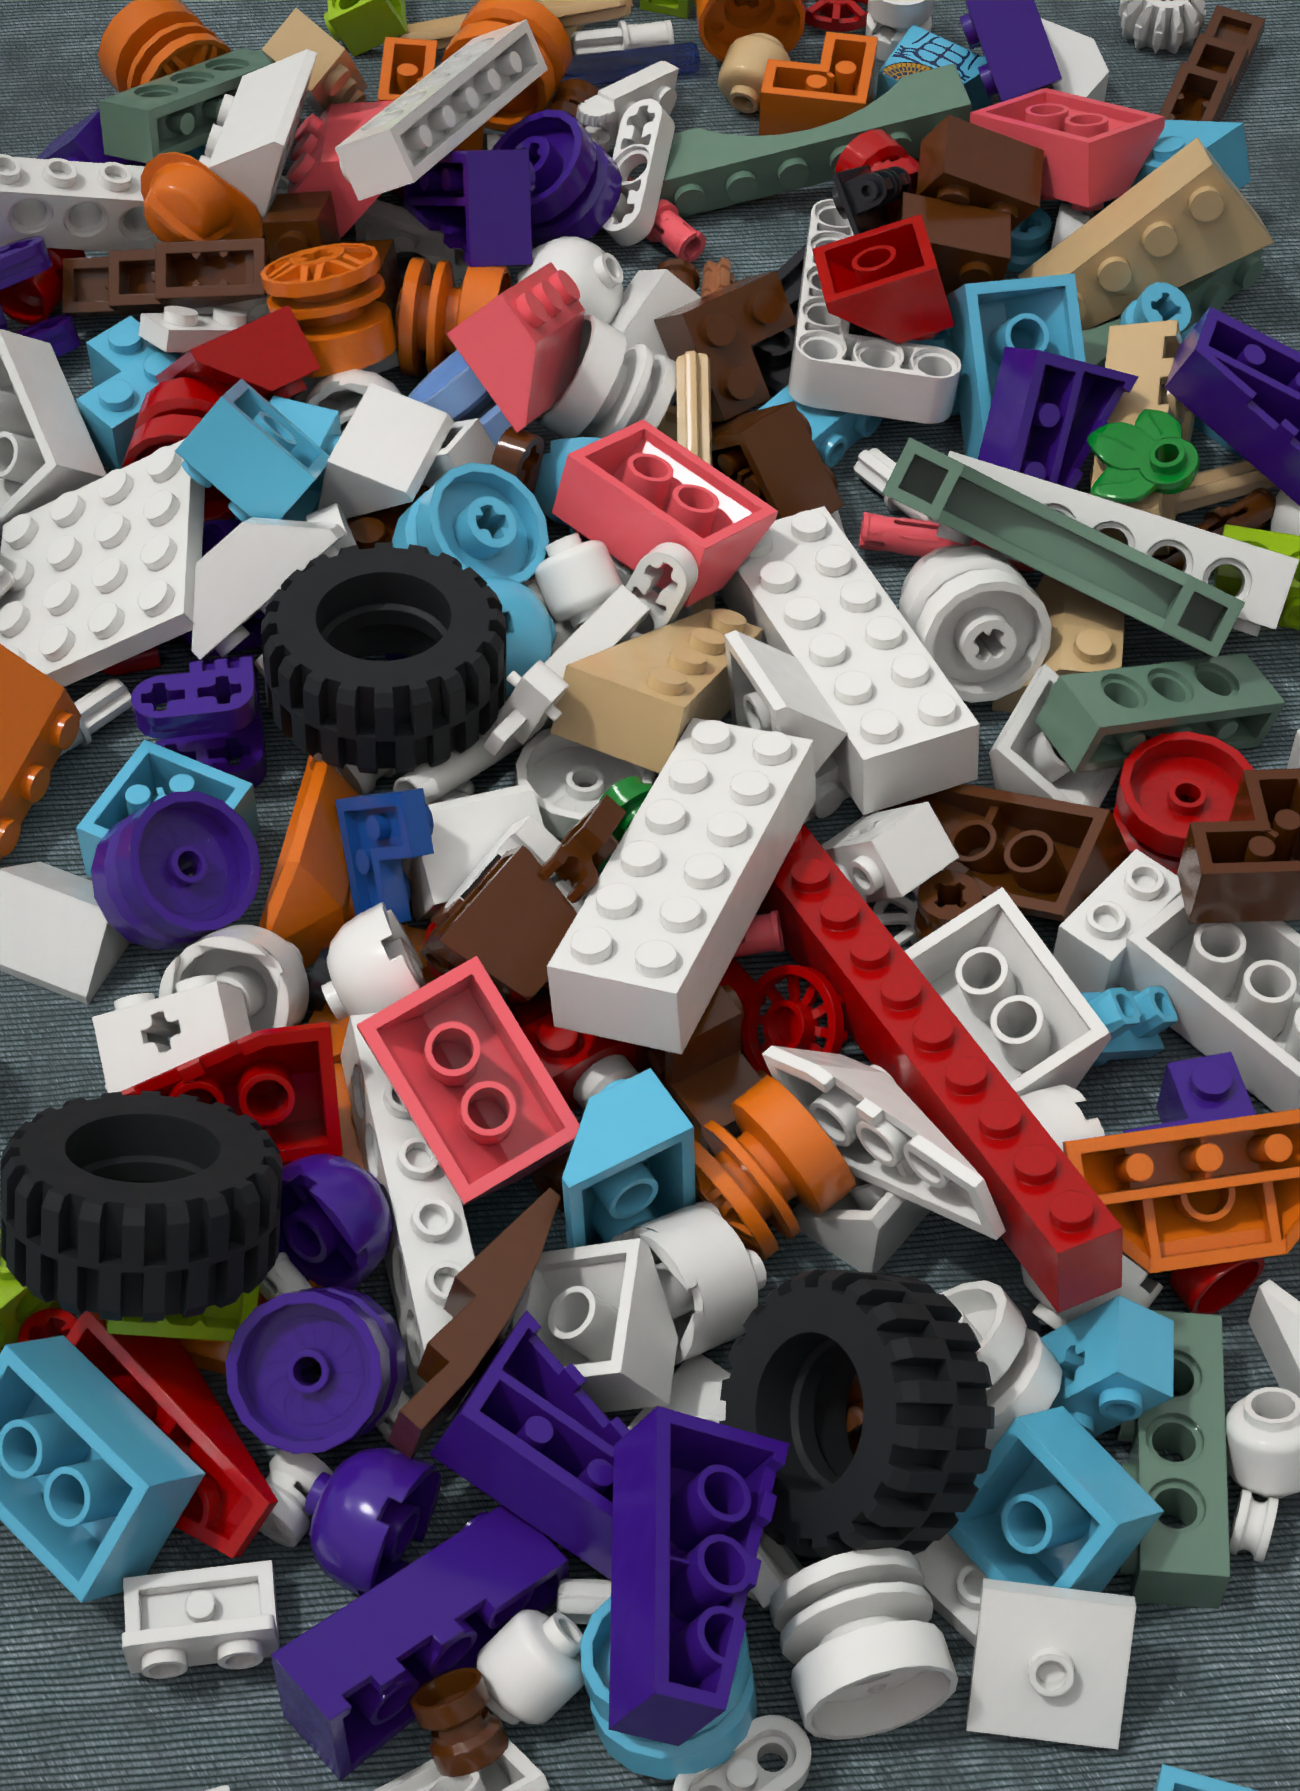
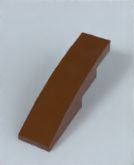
[1159,5,1265,122]
[62,238,268,318]
[388,1188,561,1458]

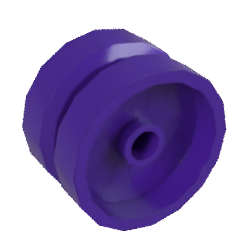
[492,109,622,248]
[91,791,261,950]
[226,1286,407,1454]

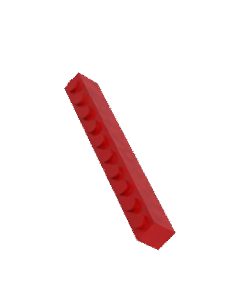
[758,824,1123,1313]

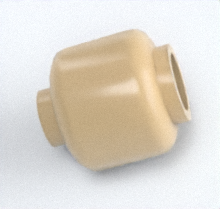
[718,33,791,113]

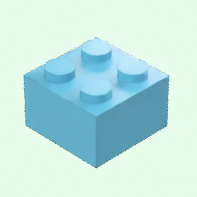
[175,378,329,522]
[947,1406,1164,1592]

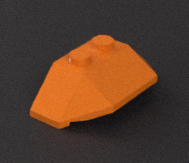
[258,753,360,968]
[1062,1109,1300,1274]

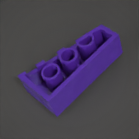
[609,1406,790,1746]
[271,1505,569,1781]

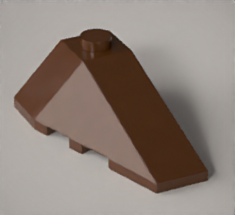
[864,784,1129,922]

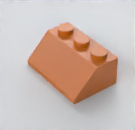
[0,644,81,861]

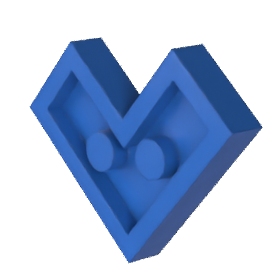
[335,788,434,923]

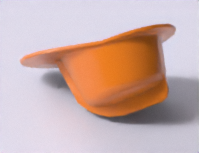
[141,152,263,242]

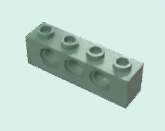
[99,48,272,163]
[1035,653,1286,773]
[1116,1310,1230,1609]

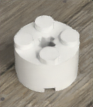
[159,925,309,1035]
[610,1201,767,1364]

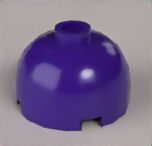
[279,1153,393,1290]
[304,1447,441,1596]

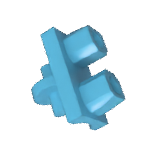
[1081,986,1178,1068]

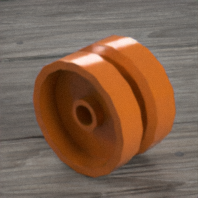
[441,0,572,131]

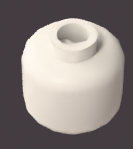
[535,533,622,628]
[1225,1387,1300,1499]
[477,1610,585,1725]

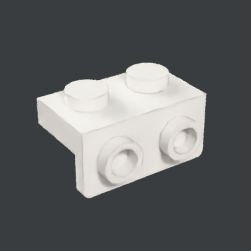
[122,1560,280,1679]

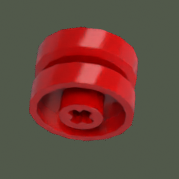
[122,377,235,522]
[1113,731,1254,876]

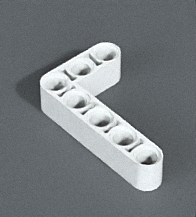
[788,199,962,424]

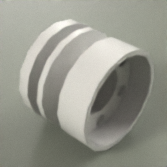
[533,315,676,438]
[769,1547,958,1740]

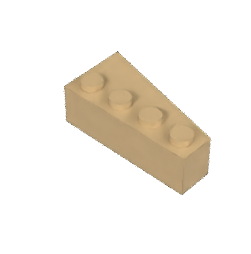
[1018,137,1274,330]
[1090,319,1195,556]
[550,609,763,774]

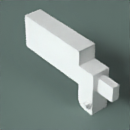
[483,584,650,757]

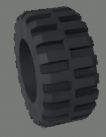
[261,542,506,774]
[0,1091,283,1322]
[719,1269,995,1559]

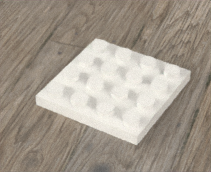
[0,439,205,687]

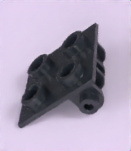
[832,165,911,235]

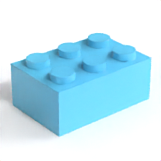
[0,1335,206,1603]

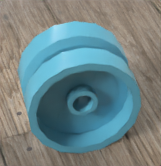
[392,462,549,584]
[580,1596,758,1780]

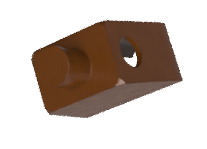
[424,845,578,1004]

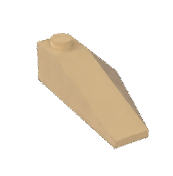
[992,574,1124,712]

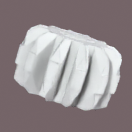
[1118,0,1206,54]

